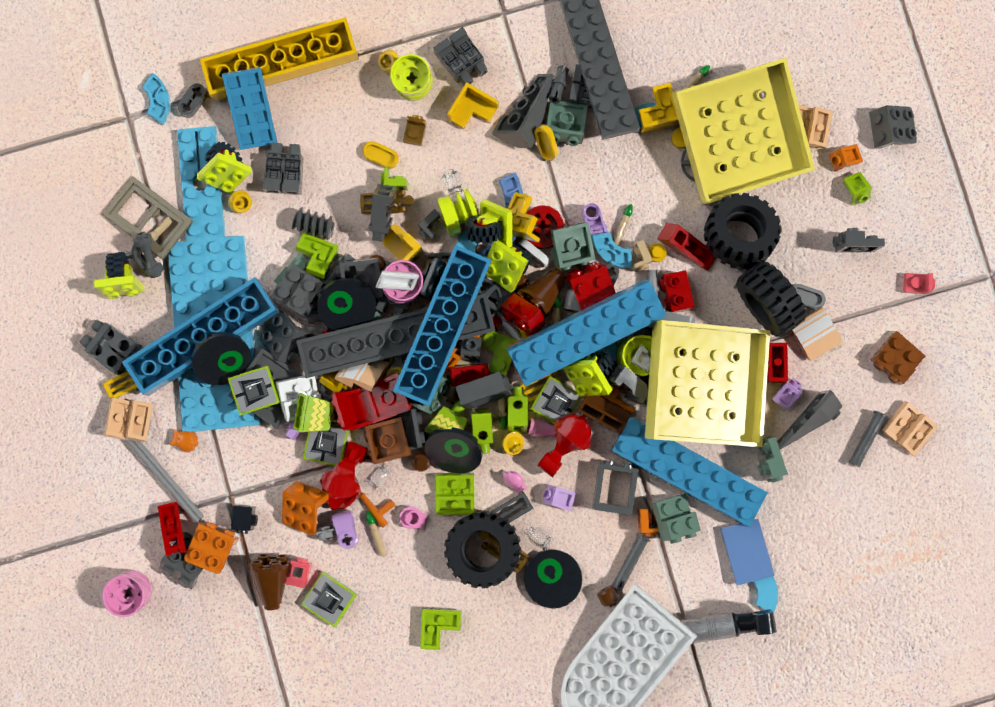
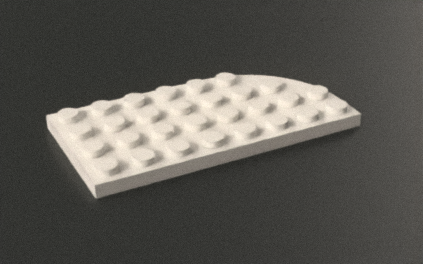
[561,584,698,707]

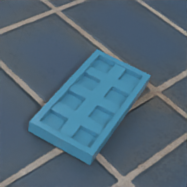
[222,67,278,150]

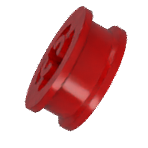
[526,205,564,249]

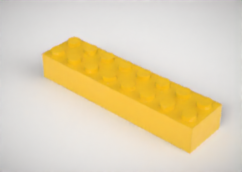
[199,17,359,101]

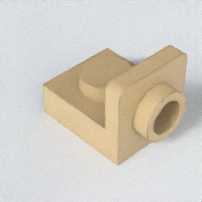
[632,240,653,271]

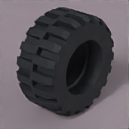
[703,193,782,269]
[736,262,807,337]
[444,511,521,589]

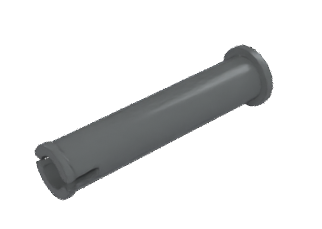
[849,410,888,467]
[611,533,651,591]

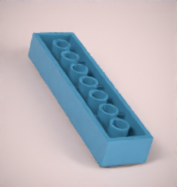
[393,245,492,406]
[122,277,280,396]
[506,279,667,386]
[610,417,768,527]

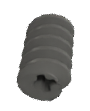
[292,207,335,240]

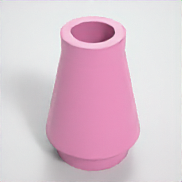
[527,418,556,437]

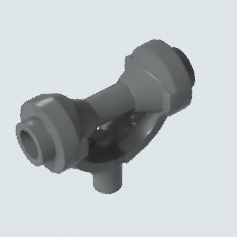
[126,231,164,278]

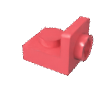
[903,273,935,294]

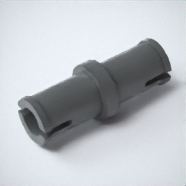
[549,65,569,104]

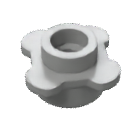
[315,526,335,541]

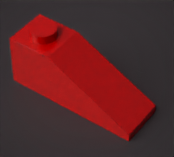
[657,223,715,271]

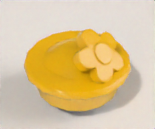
[378,49,399,73]
[229,190,252,214]
[502,432,524,455]

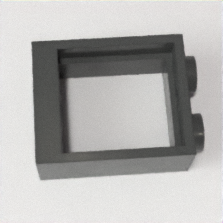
[456,372,513,409]
[592,460,639,516]

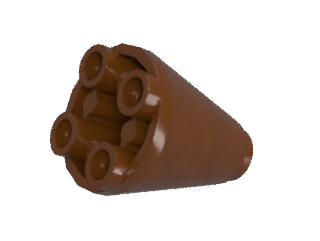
[516,268,567,318]
[250,554,290,610]

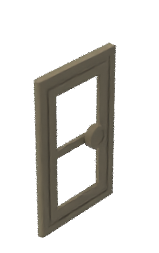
[102,176,193,260]

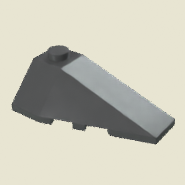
[492,74,554,148]
[777,390,843,450]

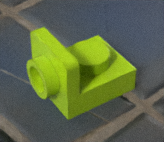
[381,167,409,191]
[843,171,872,205]

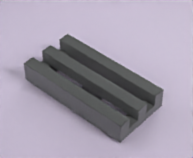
[491,492,534,523]

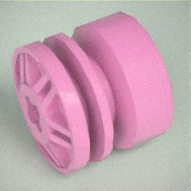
[382,260,423,304]
[102,570,152,617]

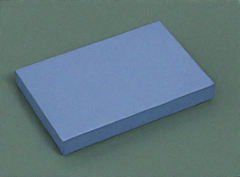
[720,519,775,586]

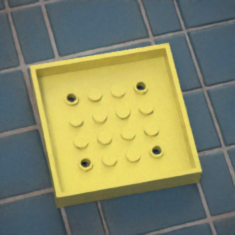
[671,58,815,204]
[645,320,770,447]

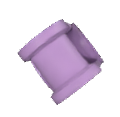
[582,203,608,234]
[332,510,358,549]

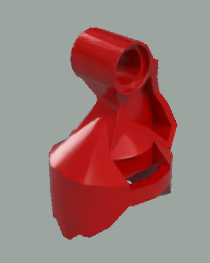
[537,414,592,478]
[320,441,368,510]

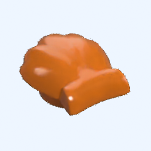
[170,429,199,453]

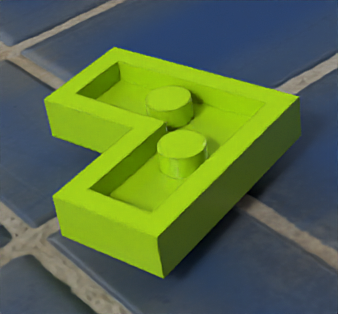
[296,232,339,279]
[480,331,518,376]
[420,608,461,650]

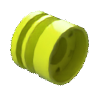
[390,54,433,101]
[437,188,480,237]
[616,335,652,377]

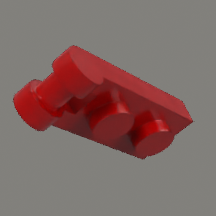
[157,502,187,557]

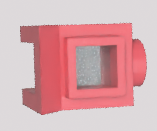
[285,557,312,588]

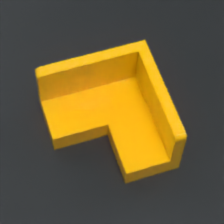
[447,82,499,129]
[638,82,679,133]
[507,192,540,242]
[382,223,423,263]

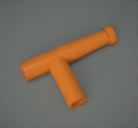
[599,385,635,414]
[359,493,396,528]

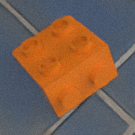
[282,481,329,536]
[185,521,239,574]

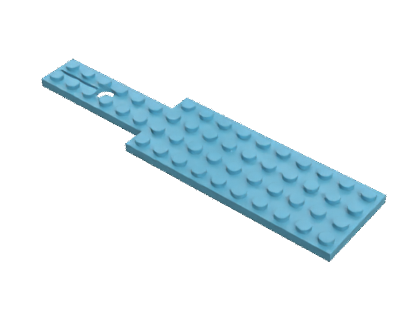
[168,126,261,432]

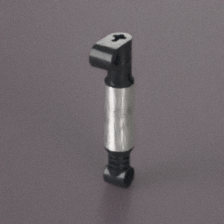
[681,609,777,644]

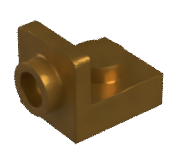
[403,115,427,146]

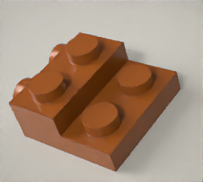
[870,331,926,385]
[364,417,412,464]

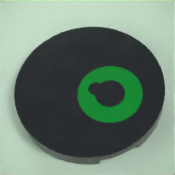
[317,277,376,331]
[191,332,251,385]
[425,427,483,474]
[524,549,582,609]

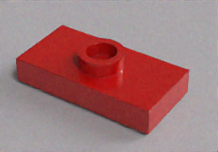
[449,363,489,386]

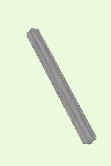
[125,440,204,523]

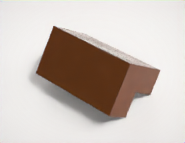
[577,395,631,435]

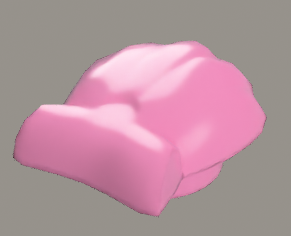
[502,471,528,493]
[400,506,428,530]

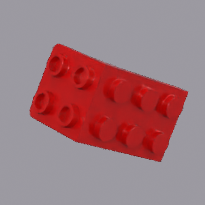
[566,261,616,311]
[332,373,412,431]

